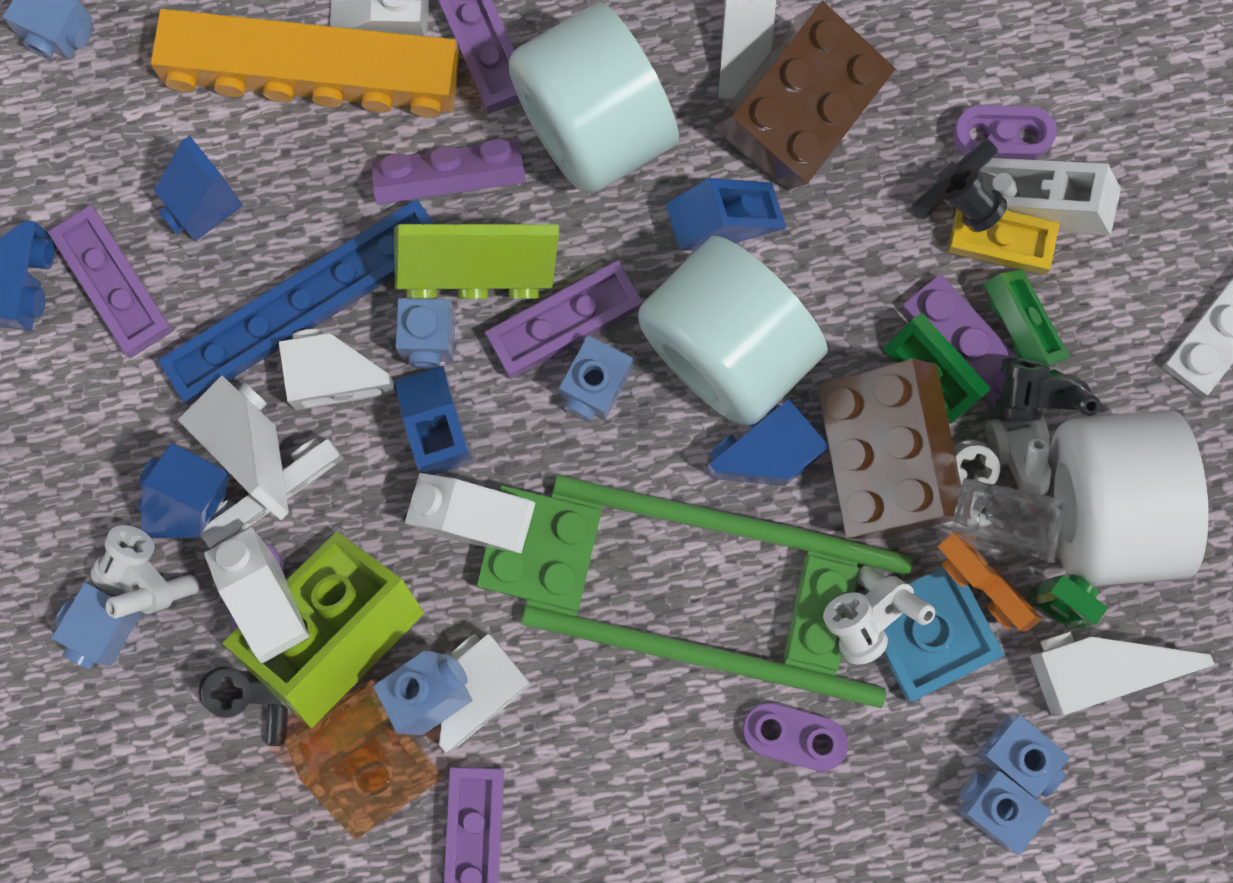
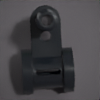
[912,138,1007,232]
[994,358,1101,421]
[198,667,288,746]

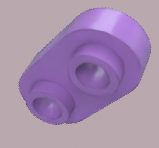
[953,105,1057,160]
[743,703,848,771]

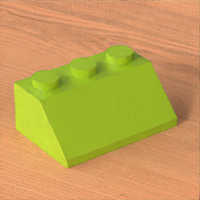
[394,224,559,299]
[222,531,424,729]

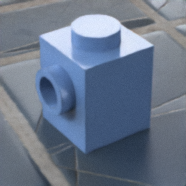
[3,0,93,60]
[396,298,456,368]
[559,335,634,422]
[51,582,143,669]
[373,651,473,735]
[976,714,1070,799]
[957,769,1052,855]

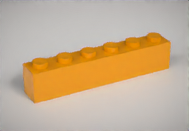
[151,9,461,118]

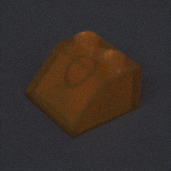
[284,679,443,841]

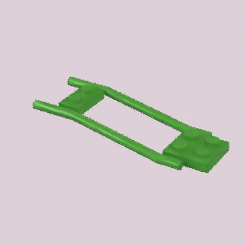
[476,474,913,708]

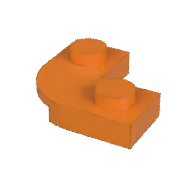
[937,532,1043,632]

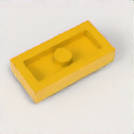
[947,208,1060,275]

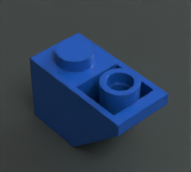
[0,220,55,331]
[395,366,474,475]
[707,399,829,486]
[137,443,229,538]

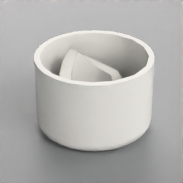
[1047,410,1208,586]

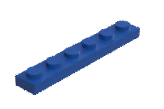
[158,199,434,406]

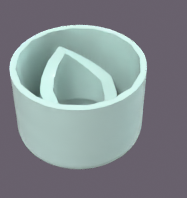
[509,2,679,193]
[638,236,828,426]

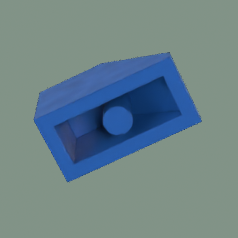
[154,135,243,241]
[666,178,787,251]

